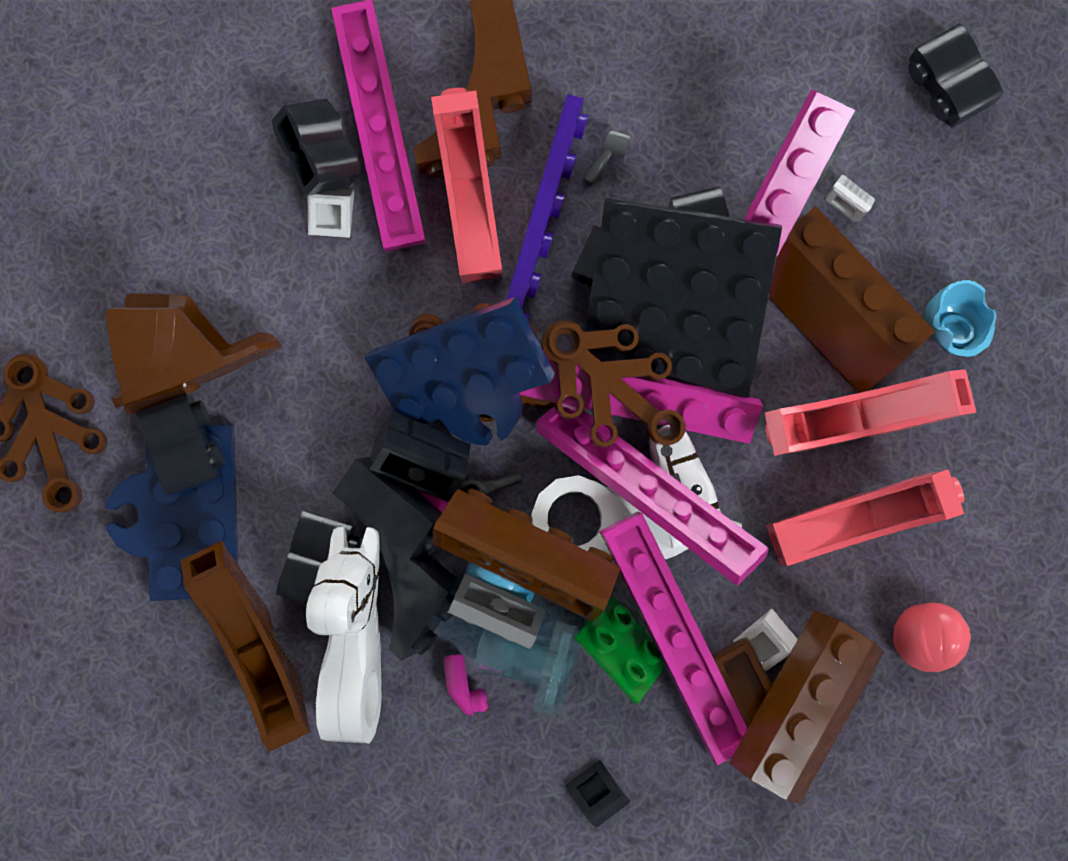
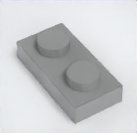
[448,573,546,649]

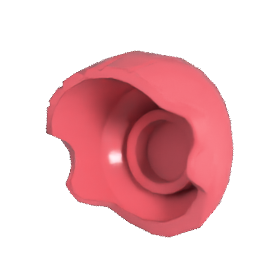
[893,602,971,672]

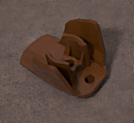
[105,293,282,414]

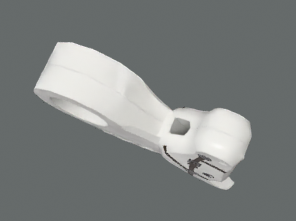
[531,425,742,564]
[306,526,382,744]

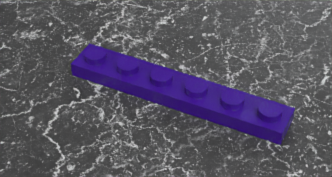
[506,94,589,321]

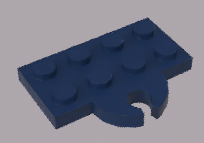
[364,297,555,445]
[105,425,238,601]

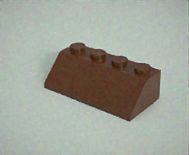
[769,206,935,393]
[433,489,621,622]
[729,610,884,804]

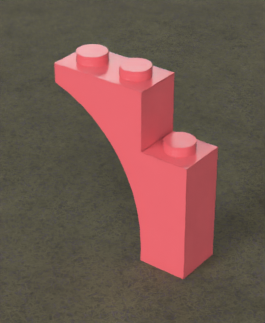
[431,88,503,284]
[765,370,977,456]
[766,469,964,566]

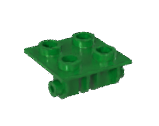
[574,596,666,705]

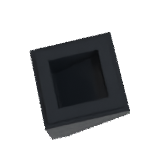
[566,760,630,828]

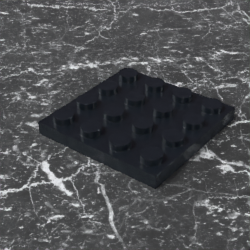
[585,198,782,398]

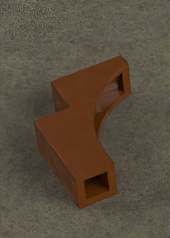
[413,0,532,178]
[181,541,311,752]

